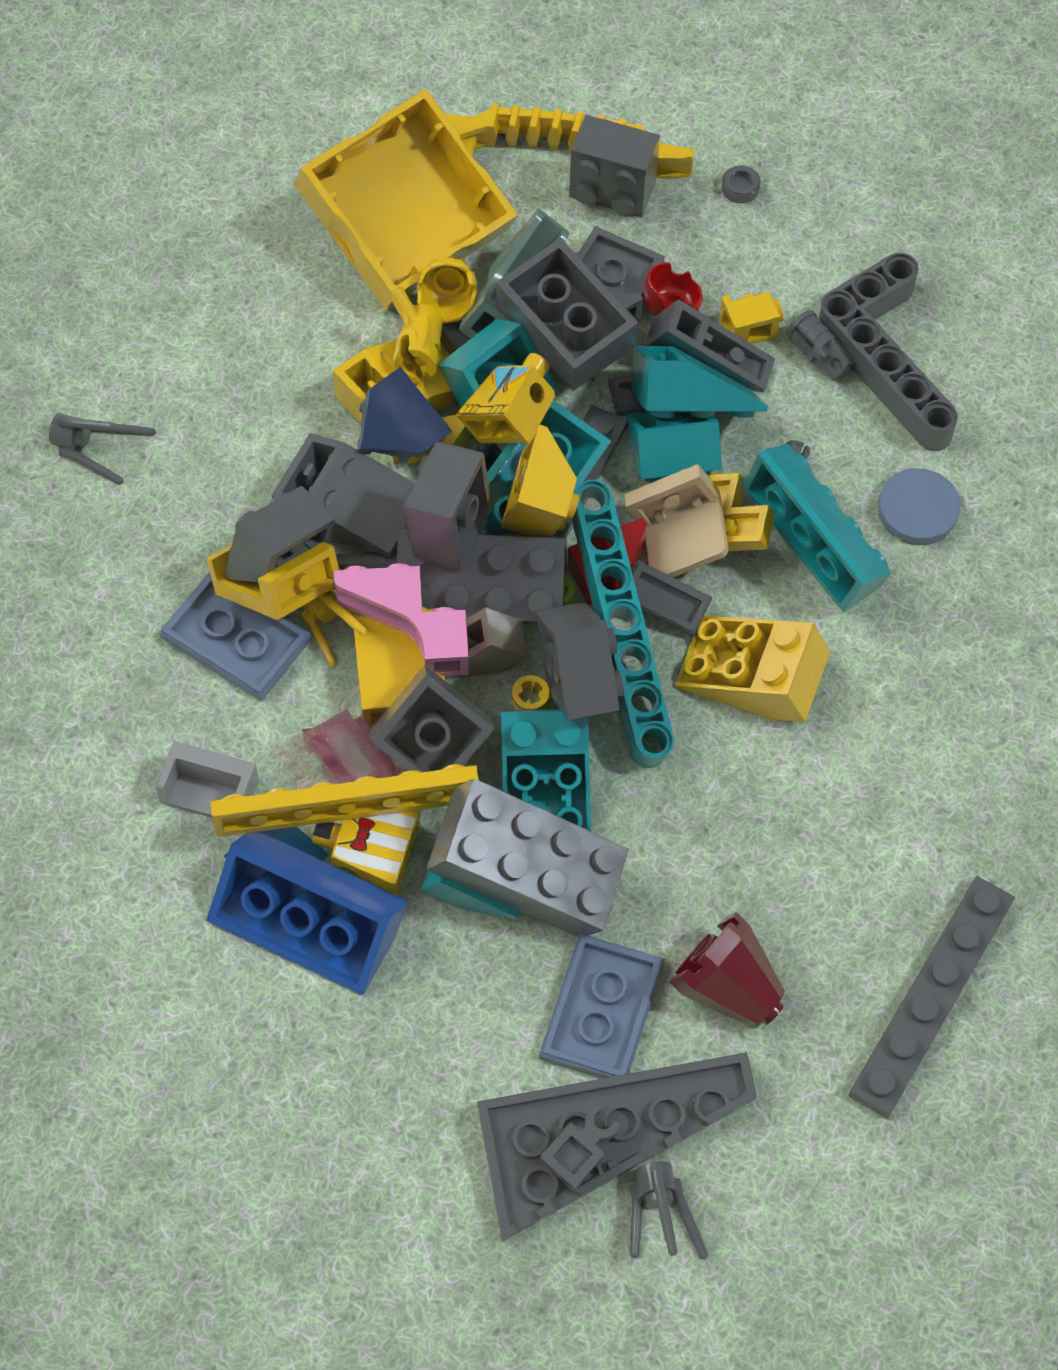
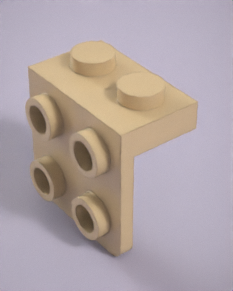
[624,464,729,577]

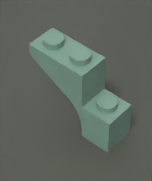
[459,208,569,338]

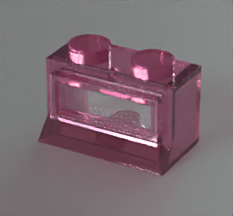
[302,709,396,784]

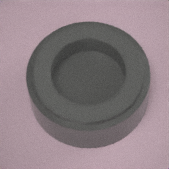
[721,165,761,203]

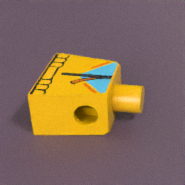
[456,353,555,443]

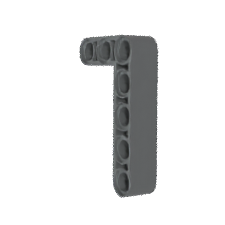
[818,253,958,451]

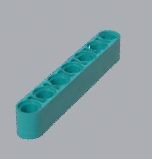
[571,480,674,768]

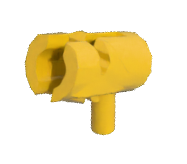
[388,286,444,384]

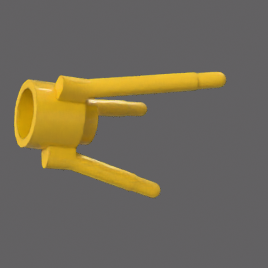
[300,589,367,666]

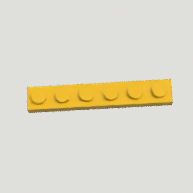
[210,764,478,837]

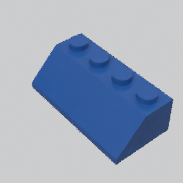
[206,831,408,995]

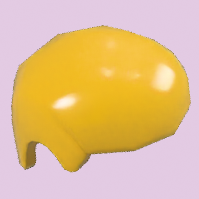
[417,257,477,324]

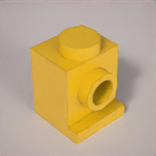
[719,291,783,344]

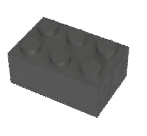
[496,238,638,391]
[535,602,624,720]

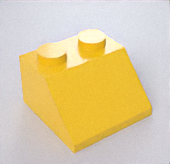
[501,424,579,536]

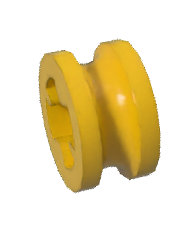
[512,675,550,710]

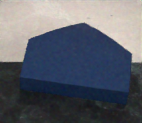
[357,367,452,463]

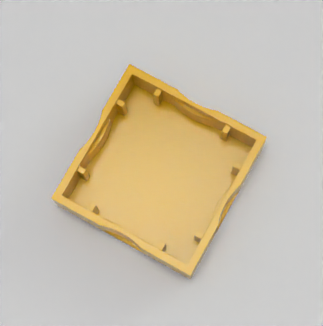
[294,88,518,310]

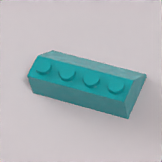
[479,400,611,535]
[742,444,891,612]

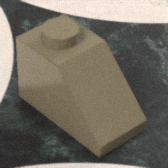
[445,607,527,679]

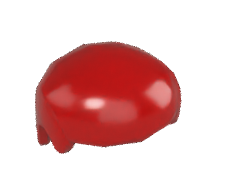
[644,262,703,316]

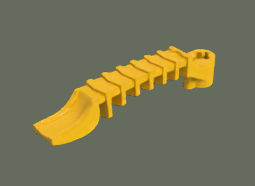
[445,103,695,179]

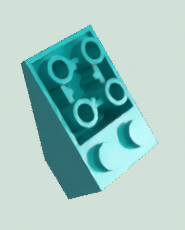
[631,346,768,418]
[500,709,591,831]

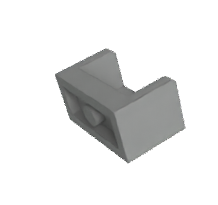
[156,741,259,818]

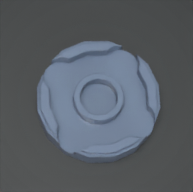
[878,468,961,545]

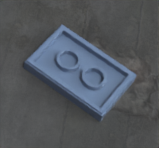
[159,572,312,702]
[539,933,665,1078]

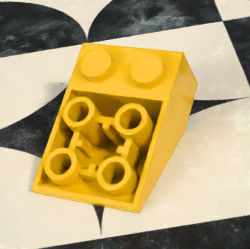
[333,340,457,425]
[674,616,831,722]

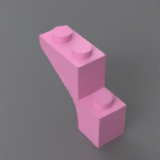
[334,563,469,676]

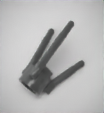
[49,413,156,485]
[630,1161,708,1259]

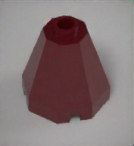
[669,912,785,1027]

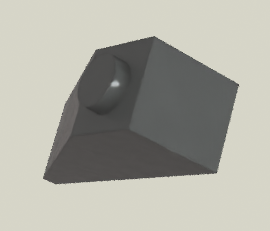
[644,299,775,392]

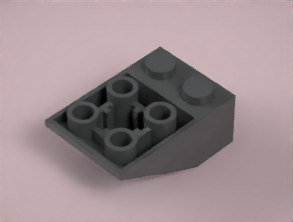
[271,433,415,557]

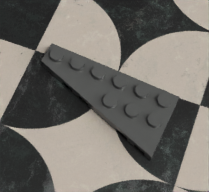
[477,1052,757,1242]

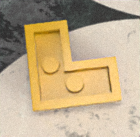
[707,473,775,551]

